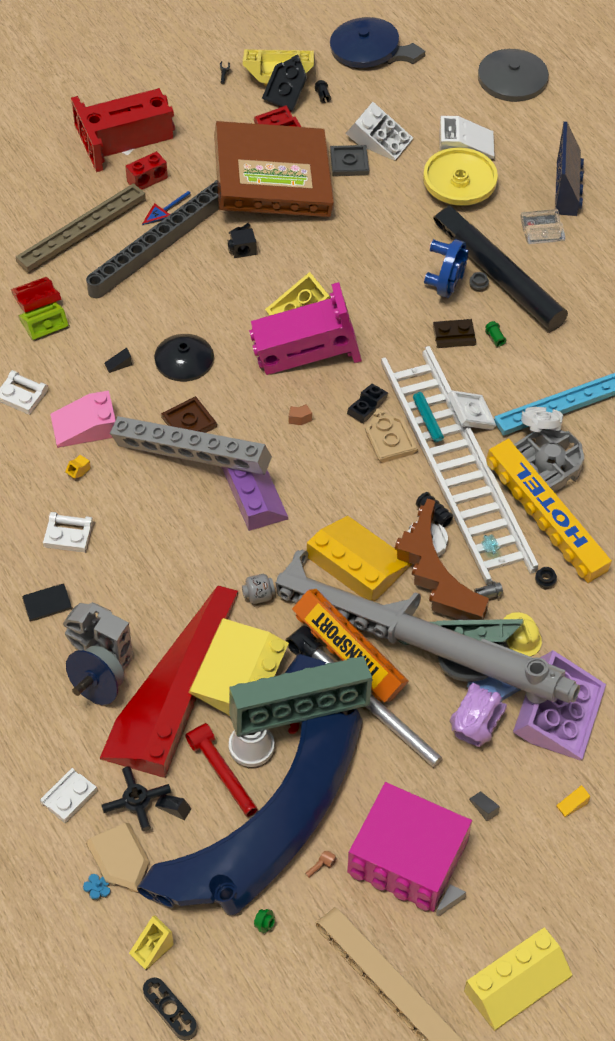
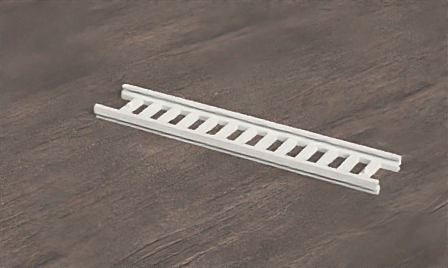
[381,346,538,585]

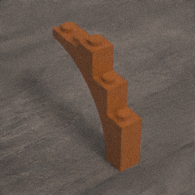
[395,498,489,620]

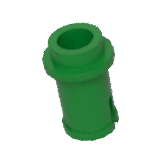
[485,321,507,347]

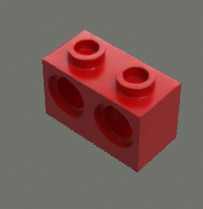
[125,151,168,190]

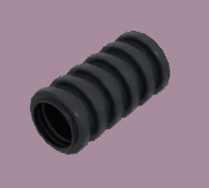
[416,492,453,527]

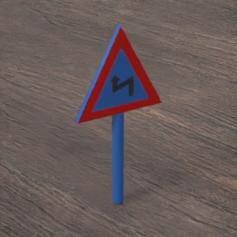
[142,191,191,225]

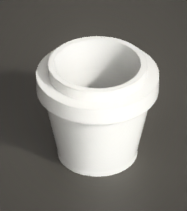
[229,729,274,767]

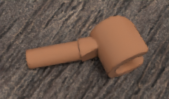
[305,851,336,877]

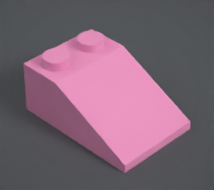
[50,390,116,448]

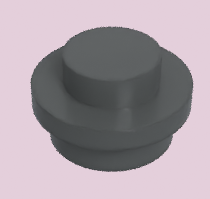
[469,272,489,290]

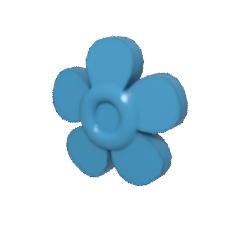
[83,874,110,899]

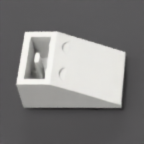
[346,102,413,161]
[439,116,494,159]

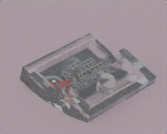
[520,209,565,244]

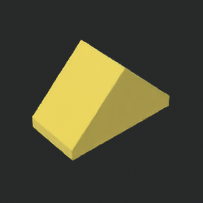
[129,916,174,970]

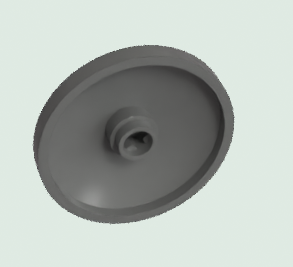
[478,49,549,102]

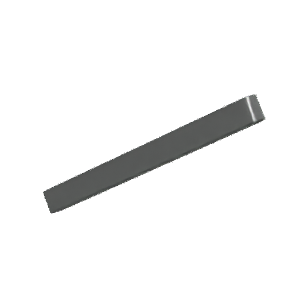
[86,180,219,299]

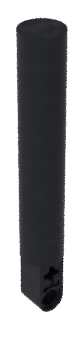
[433,205,568,331]

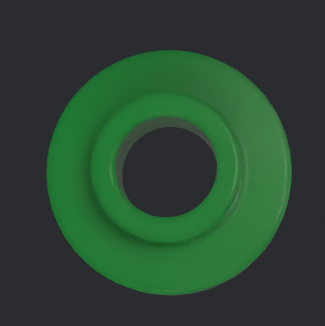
[254,909,275,934]

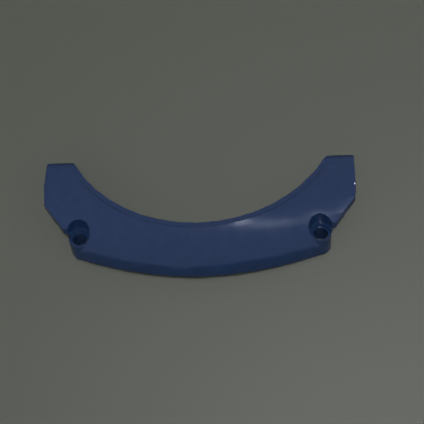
[137,654,362,915]

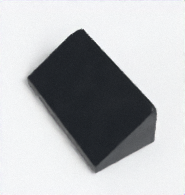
[22,583,72,621]

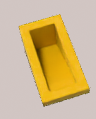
[556,785,590,817]

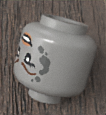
[242,574,275,604]

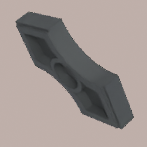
[386,43,426,64]

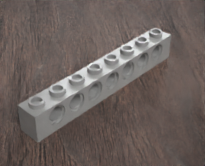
[110,416,272,475]

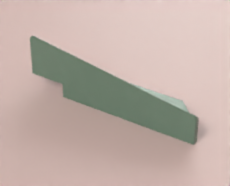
[430,619,524,643]

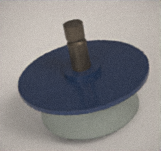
[66,646,124,705]

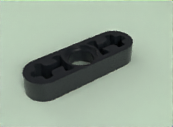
[143,977,197,1041]

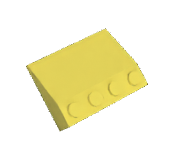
[188,618,289,716]

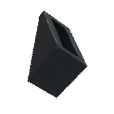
[104,347,132,373]
[155,795,191,821]

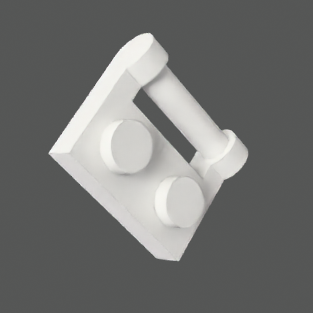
[0,370,48,415]
[43,512,93,553]

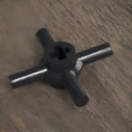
[101,766,171,831]

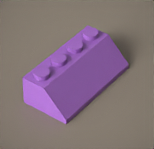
[221,466,288,531]

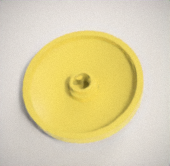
[423,147,498,205]

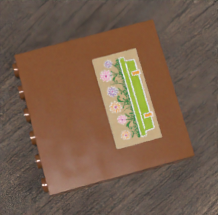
[214,121,334,217]

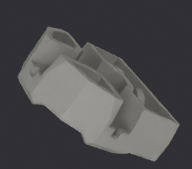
[514,429,584,493]
[63,602,133,671]

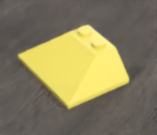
[243,49,314,85]

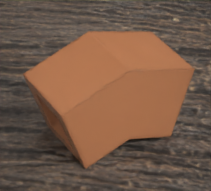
[289,404,312,425]

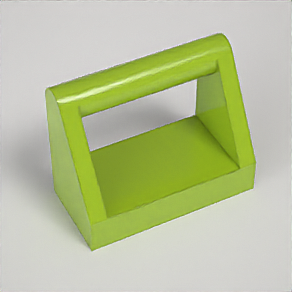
[18,302,69,340]

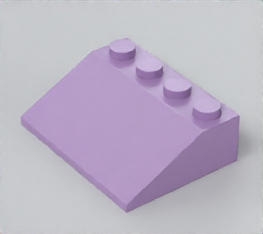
[513,650,606,760]

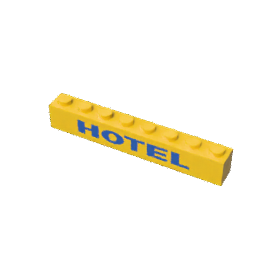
[486,438,612,583]

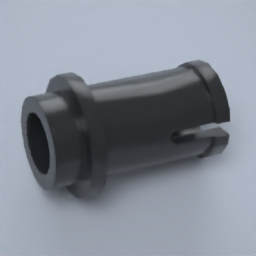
[314,80,331,103]

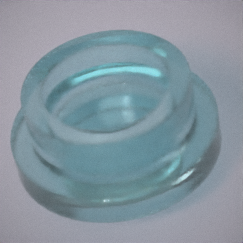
[481,534,500,555]

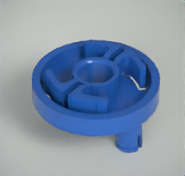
[424,239,468,298]

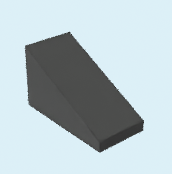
[469,791,500,821]

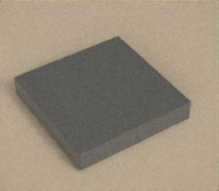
[330,145,369,176]

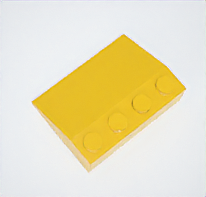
[306,515,412,602]

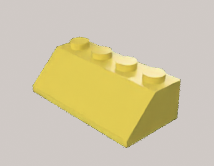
[464,927,572,1031]

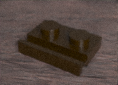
[433,319,476,348]

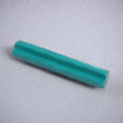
[413,392,444,443]

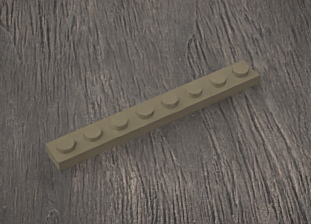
[16,183,146,272]

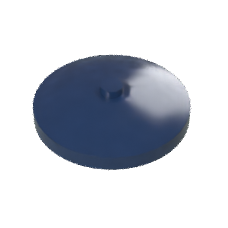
[330,17,400,68]

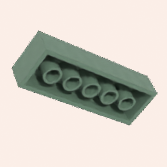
[229,656,372,736]

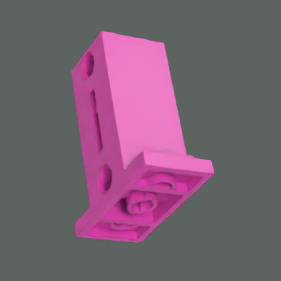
[249,282,362,375]

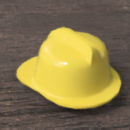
[504,612,542,657]

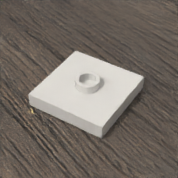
[447,390,496,430]

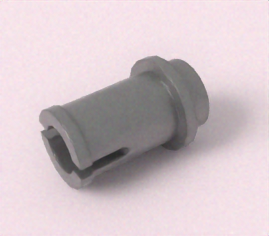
[474,581,503,598]

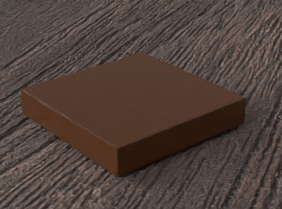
[161,396,217,433]

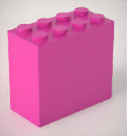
[347,782,472,912]

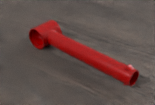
[185,723,258,817]

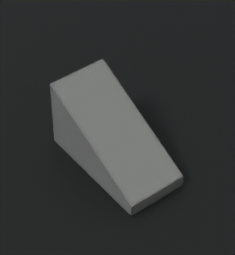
[436,884,466,916]

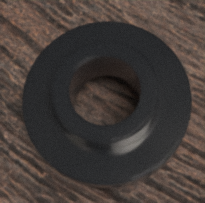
[535,567,557,588]

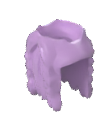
[450,683,507,747]

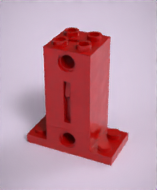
[71,88,175,173]

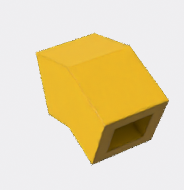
[65,455,91,478]

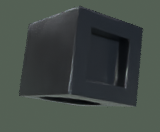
[227,228,257,258]

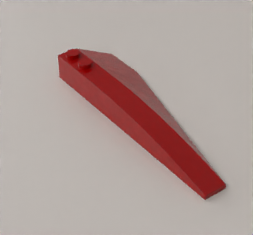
[100,585,238,778]

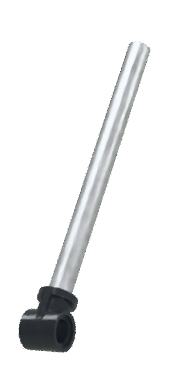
[286,625,442,767]

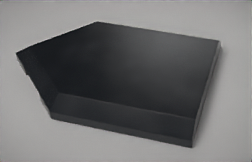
[262,54,307,111]

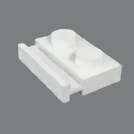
[40,768,97,823]

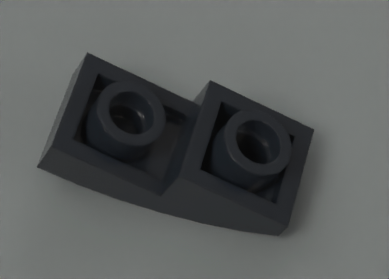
[347,383,388,423]

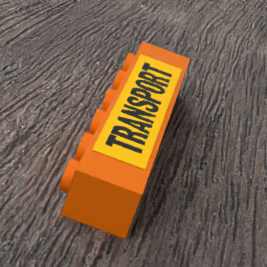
[292,589,409,703]

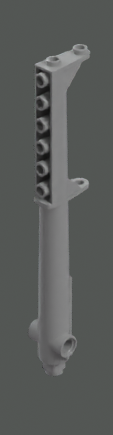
[275,550,580,704]

